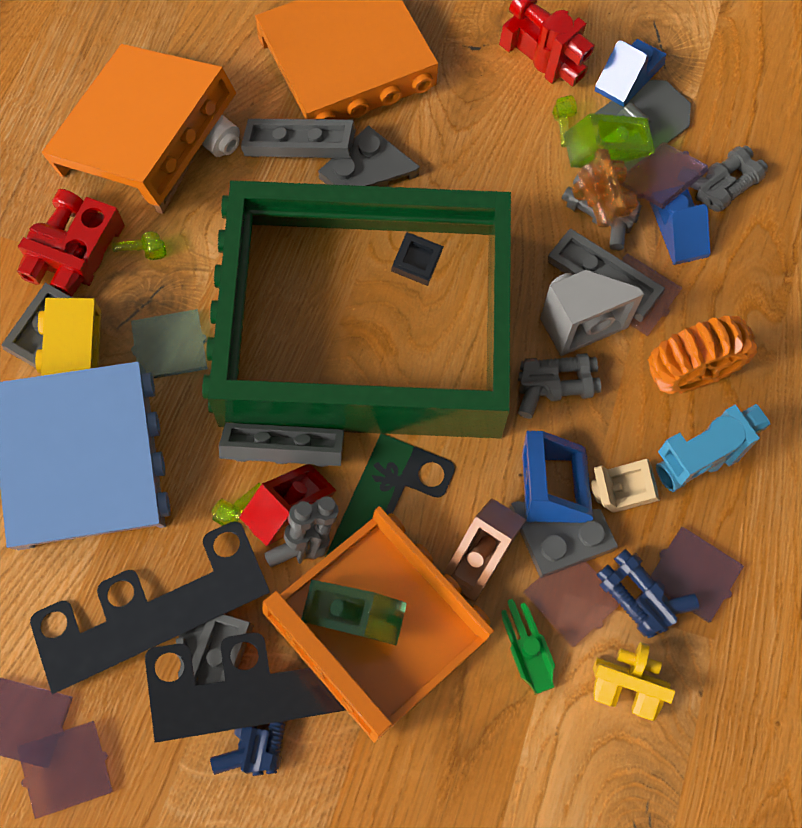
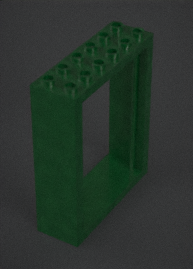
[202,180,511,439]

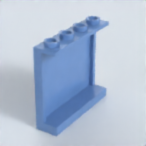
[0,362,171,550]

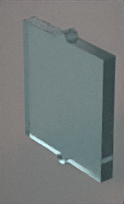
[131,309,208,379]

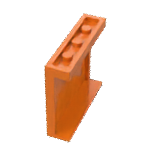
[255,0,438,120]
[41,44,236,206]
[263,506,494,743]

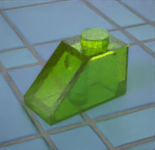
[564,113,655,169]

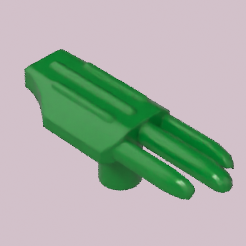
[501,599,555,695]

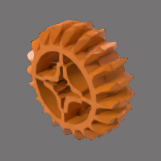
[647,315,757,394]

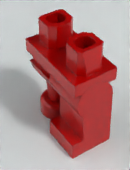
[499,0,595,87]
[17,189,125,297]

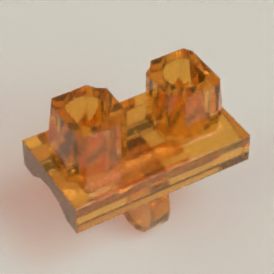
[572,149,638,227]

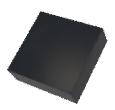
[391,232,444,286]

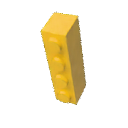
[35,298,101,376]

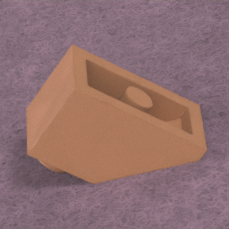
[443,498,526,601]

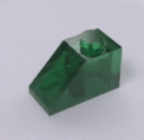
[301,580,407,646]

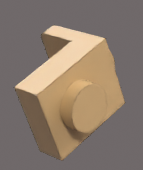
[591,459,660,513]

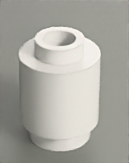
[202,115,240,157]

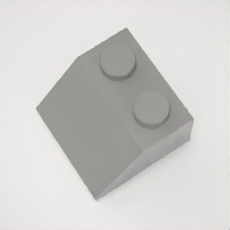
[540,270,644,356]

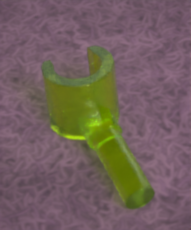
[552,95,577,147]
[112,231,166,260]
[212,483,261,526]

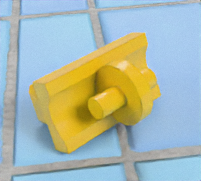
[593,642,675,721]

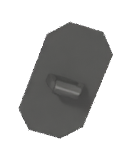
[573,80,691,176]

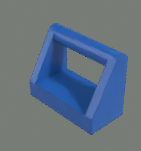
[522,431,593,523]

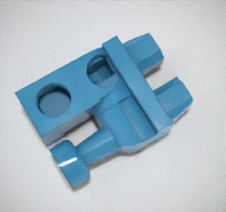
[656,404,770,492]

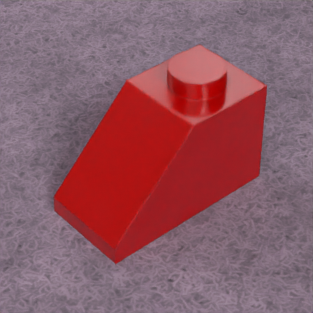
[239,464,337,547]

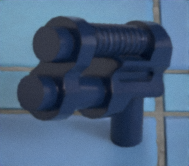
[596,549,699,638]
[210,721,287,776]

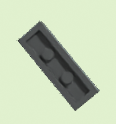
[241,119,356,158]
[548,228,665,323]
[219,422,344,467]

